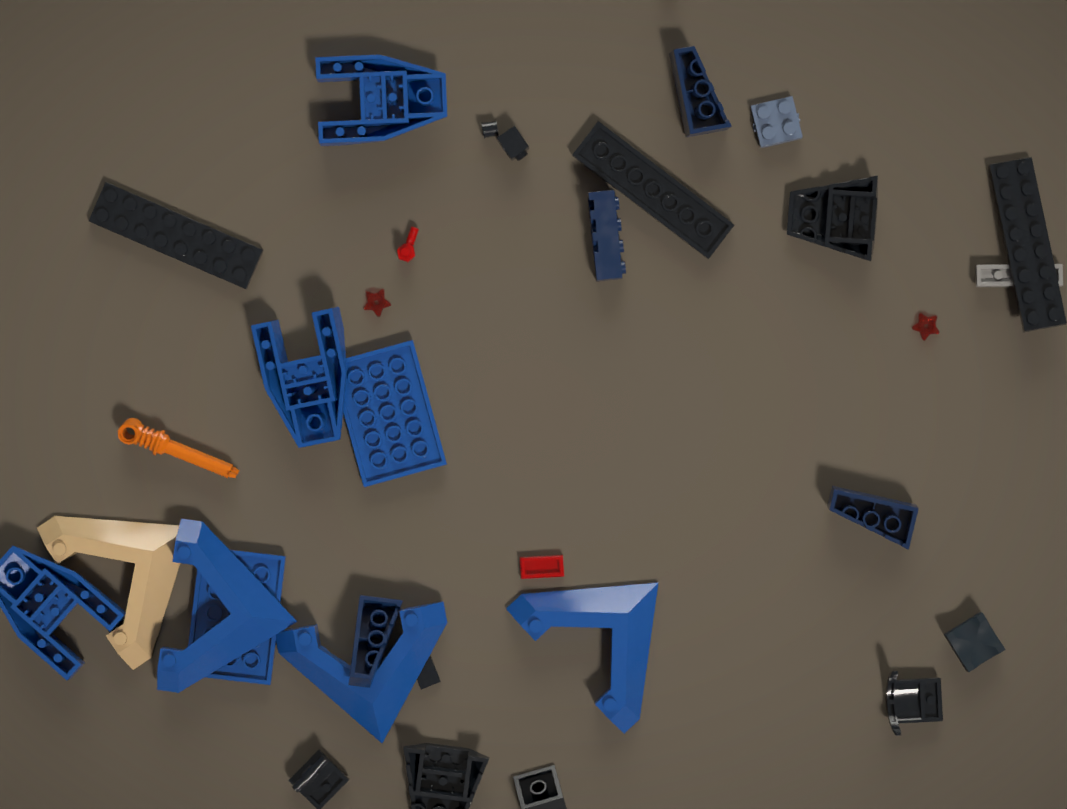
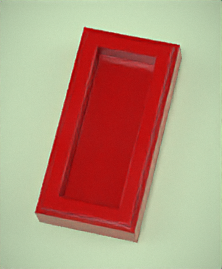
[520,555,564,579]

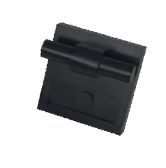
[288,749,350,809]

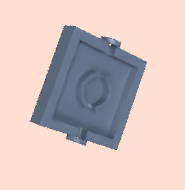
[750,96,803,148]

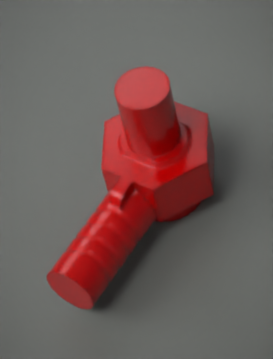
[397,227,419,263]

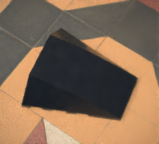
[787,175,878,261]
[403,743,490,809]

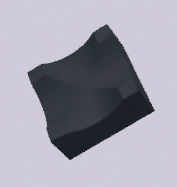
[944,612,1006,672]

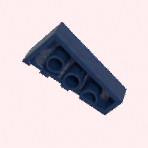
[669,46,732,137]

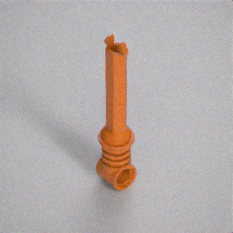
[118,418,240,478]

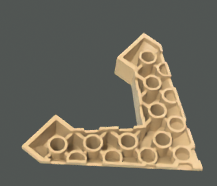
[37,516,181,670]

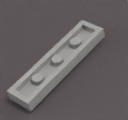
[975,264,1063,287]

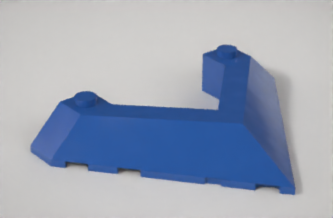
[157,519,298,693]
[506,582,659,734]
[276,601,448,743]

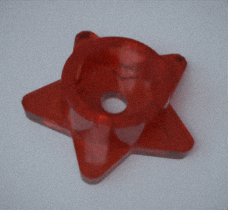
[363,289,391,317]
[912,313,940,341]

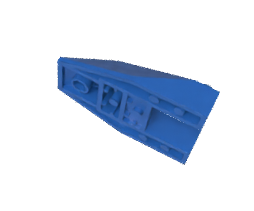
[315,55,448,146]
[251,307,347,448]
[0,546,126,680]

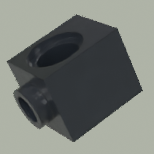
[497,126,529,161]

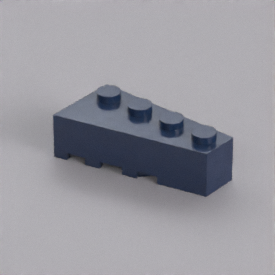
[588,190,626,282]
[827,486,919,550]
[349,595,403,688]

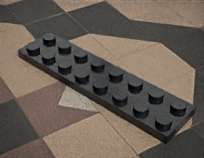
[572,121,734,259]
[988,157,1067,333]
[89,182,264,290]

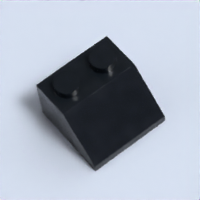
[513,765,567,809]

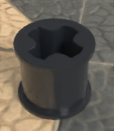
[481,120,499,139]

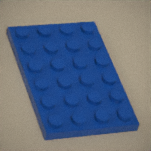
[343,340,447,487]
[188,550,286,685]

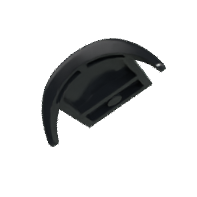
[886,671,943,736]

